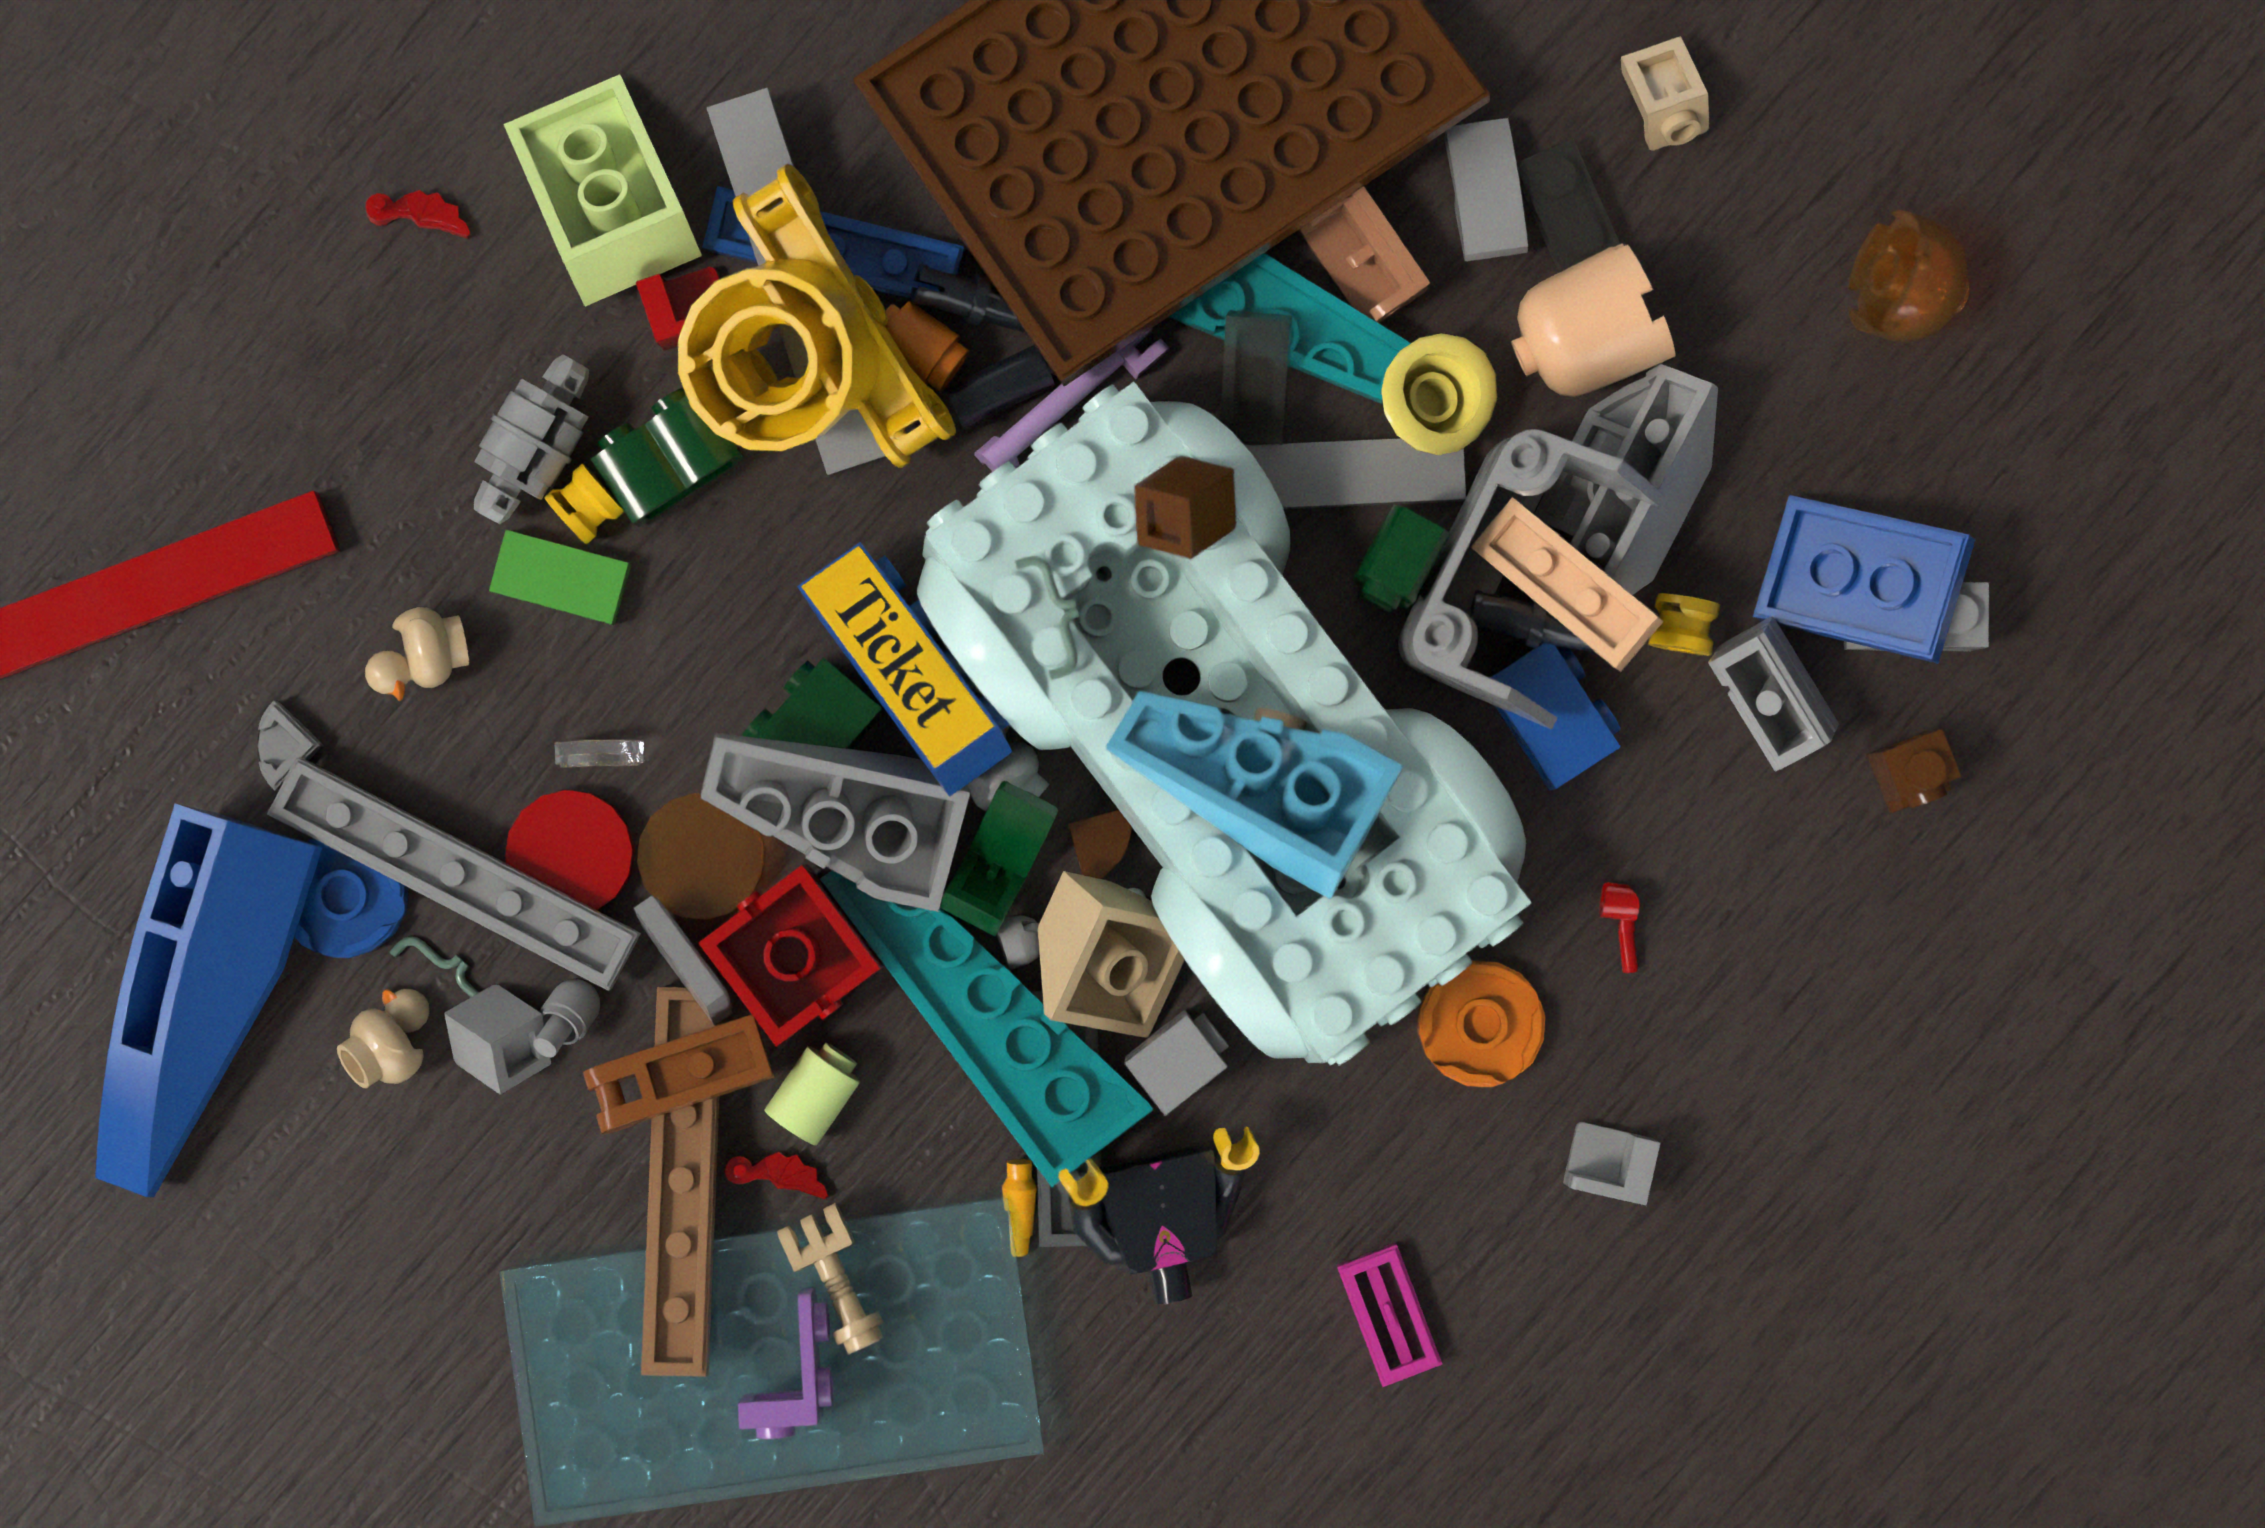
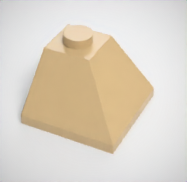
[1038,871,1185,1038]

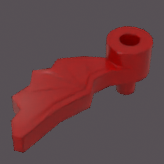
[365,190,470,239]
[724,1152,828,1199]

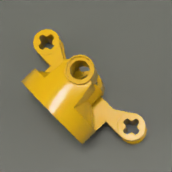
[678,164,956,468]

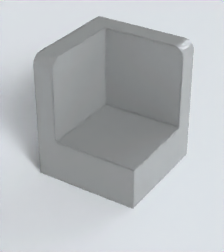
[444,985,551,1095]
[1563,1122,1660,1206]

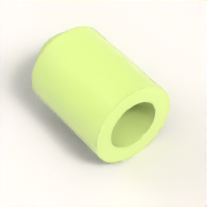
[764,1042,861,1146]

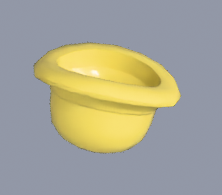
[1381,333,1497,455]

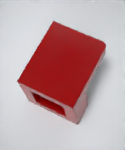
[636,267,720,351]

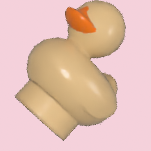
[365,607,469,701]
[337,989,429,1088]

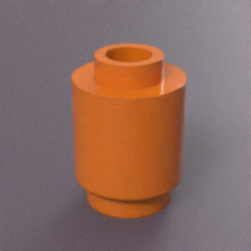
[885,301,970,392]

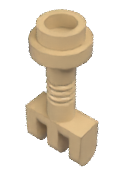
[777,1203,884,1355]

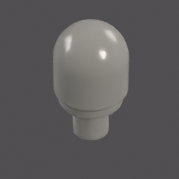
[533,979,600,1057]

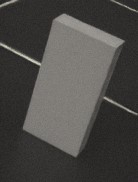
[634,895,733,1026]

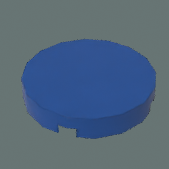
[294,838,409,958]

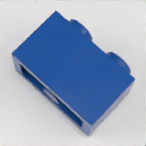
[1490,643,1621,790]

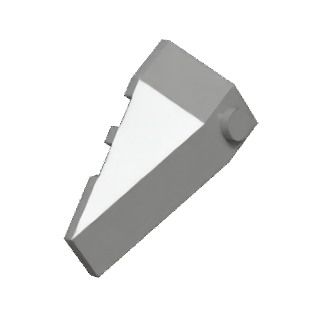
[701,733,970,912]

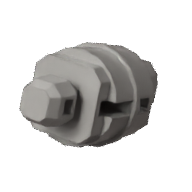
[474,354,589,524]

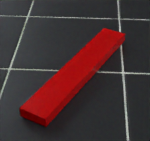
[0,490,341,679]

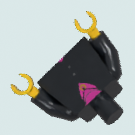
[1058,1127,1260,1304]

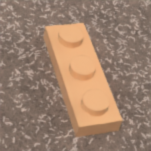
[1471,497,1663,672]

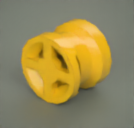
[544,463,625,544]
[1648,593,1720,655]

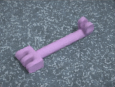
[974,328,1170,472]

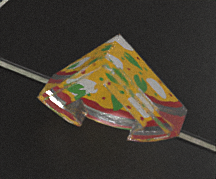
[555,740,644,768]

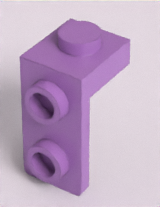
[738,1287,833,1439]

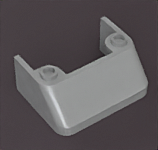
[1398,429,1665,729]

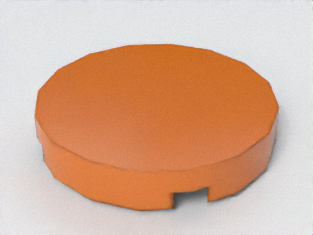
[1417,960,1545,1087]

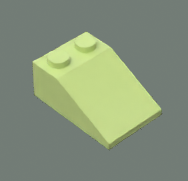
[504,74,702,307]

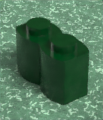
[591,388,745,527]
[1352,505,1450,614]

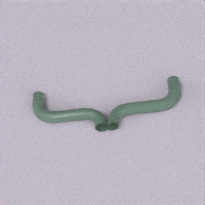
[1015,556,1079,680]
[389,936,479,997]

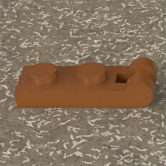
[583,1014,775,1134]

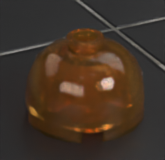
[1848,209,1970,343]

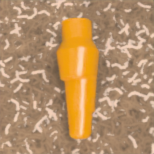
[1002,1159,1037,1257]

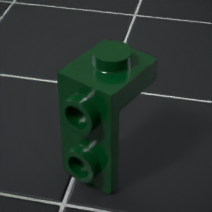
[940,781,1059,936]

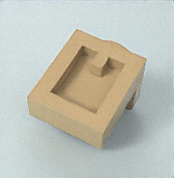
[1621,36,1709,150]

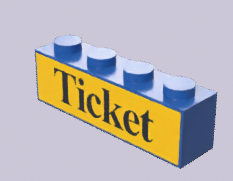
[797,542,1013,797]

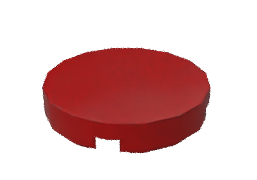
[505,790,635,911]

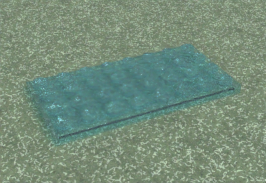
[499,1197,1044,1527]

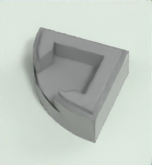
[258,700,324,791]

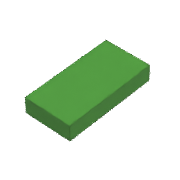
[489,530,631,626]

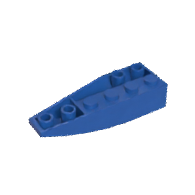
[95,804,322,1197]

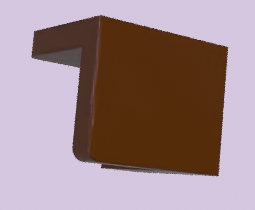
[1134,456,1236,559]

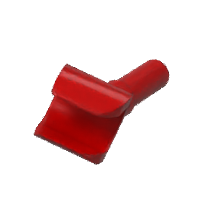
[1599,882,1640,973]

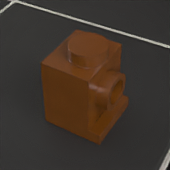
[1867,729,1961,813]

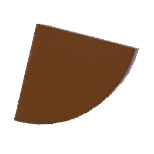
[1068,810,1131,879]

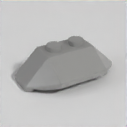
[1534,364,1718,595]

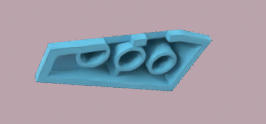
[1106,691,1403,900]

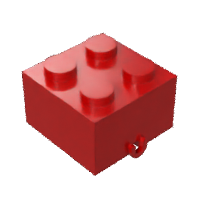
[699,864,885,1047]

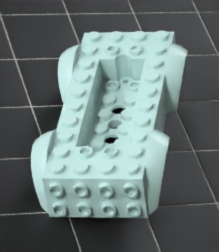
[917,382,1531,1065]

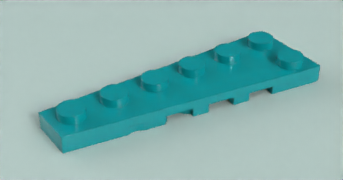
[1168,253,1411,404]
[820,870,1153,1187]

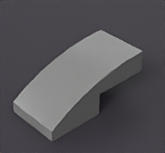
[1445,118,1528,261]

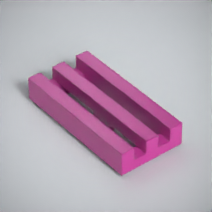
[1336,1242,1442,1387]

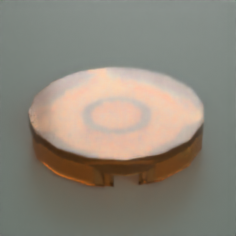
[637,793,766,920]

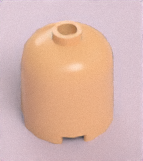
[1511,243,1676,397]

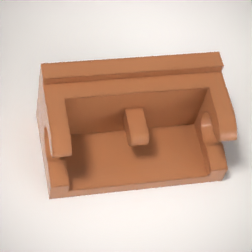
[1298,186,1430,324]

